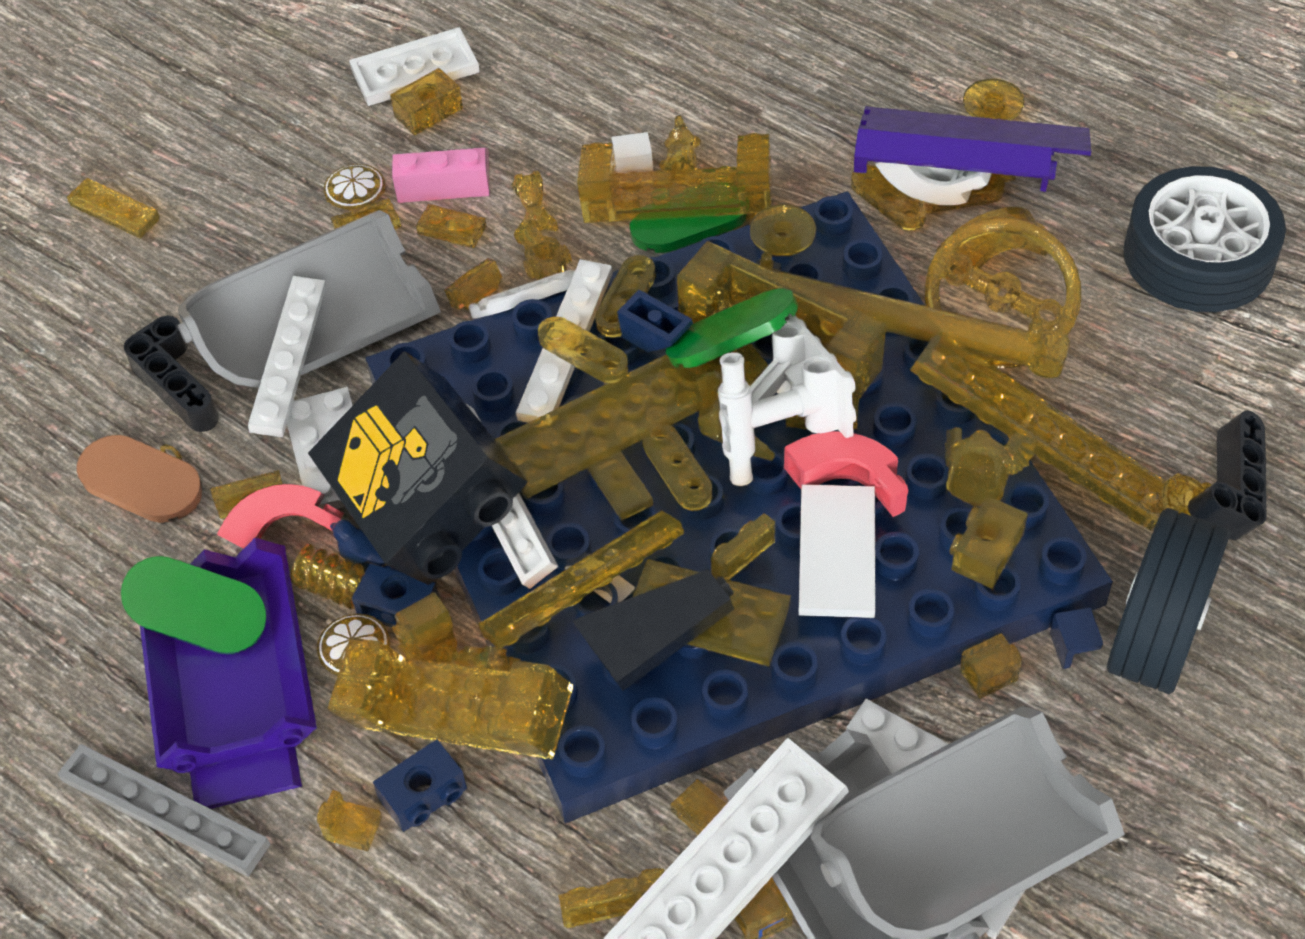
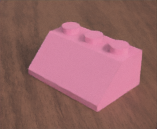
[392,148,490,203]

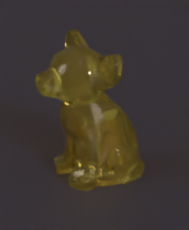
[659,115,701,181]
[511,171,559,238]

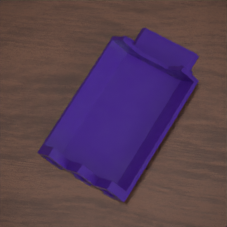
[854,106,1092,192]
[140,538,317,809]

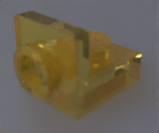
[317,790,382,851]

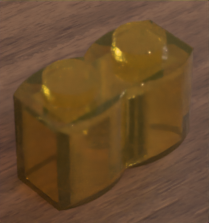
[392,592,457,670]

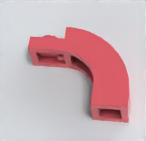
[784,432,908,517]
[217,484,345,549]

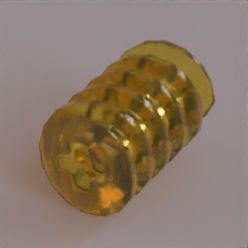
[290,543,364,610]

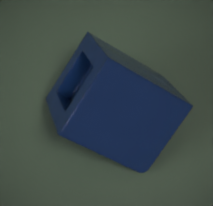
[1050,607,1103,669]

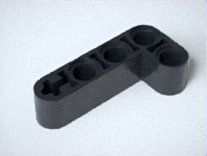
[124,315,219,432]
[1188,410,1267,540]

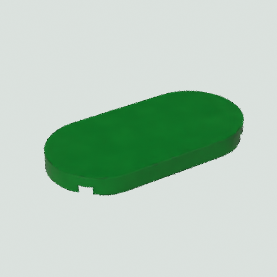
[630,185,750,253]
[666,288,798,368]
[121,556,266,655]

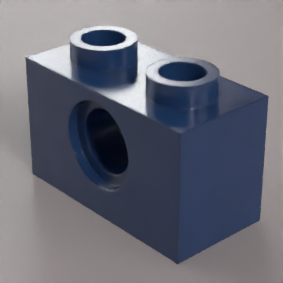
[352,564,441,637]
[373,739,467,832]

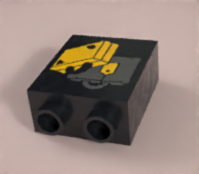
[308,351,529,585]

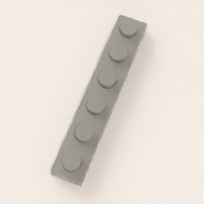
[57,744,271,877]

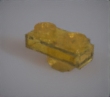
[444,258,503,310]

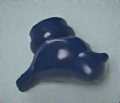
[330,520,385,573]

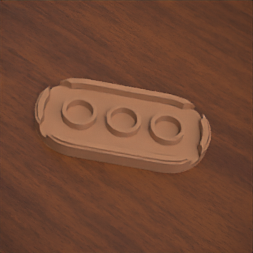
[76,435,202,523]

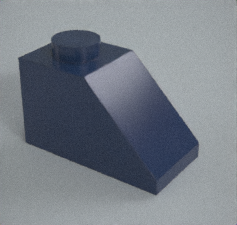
[617,290,693,353]

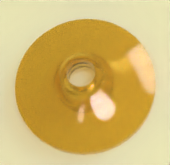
[963,79,1024,120]
[750,205,816,256]

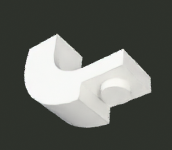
[875,162,992,205]

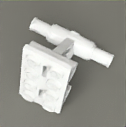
[718,314,856,486]

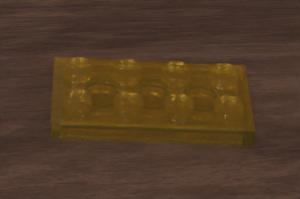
[633,559,791,666]

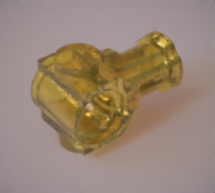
[514,220,572,280]

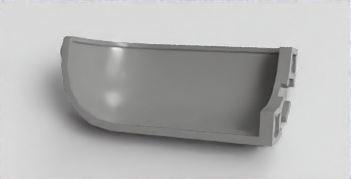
[177,210,441,388]
[811,706,1125,939]

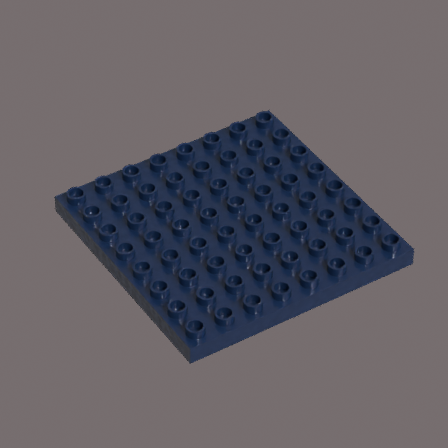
[365,191,1113,824]

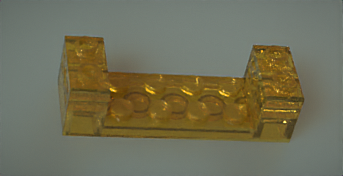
[577,133,772,223]
[677,241,886,406]
[327,637,573,760]

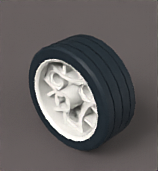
[1123,166,1286,312]
[1106,508,1231,694]

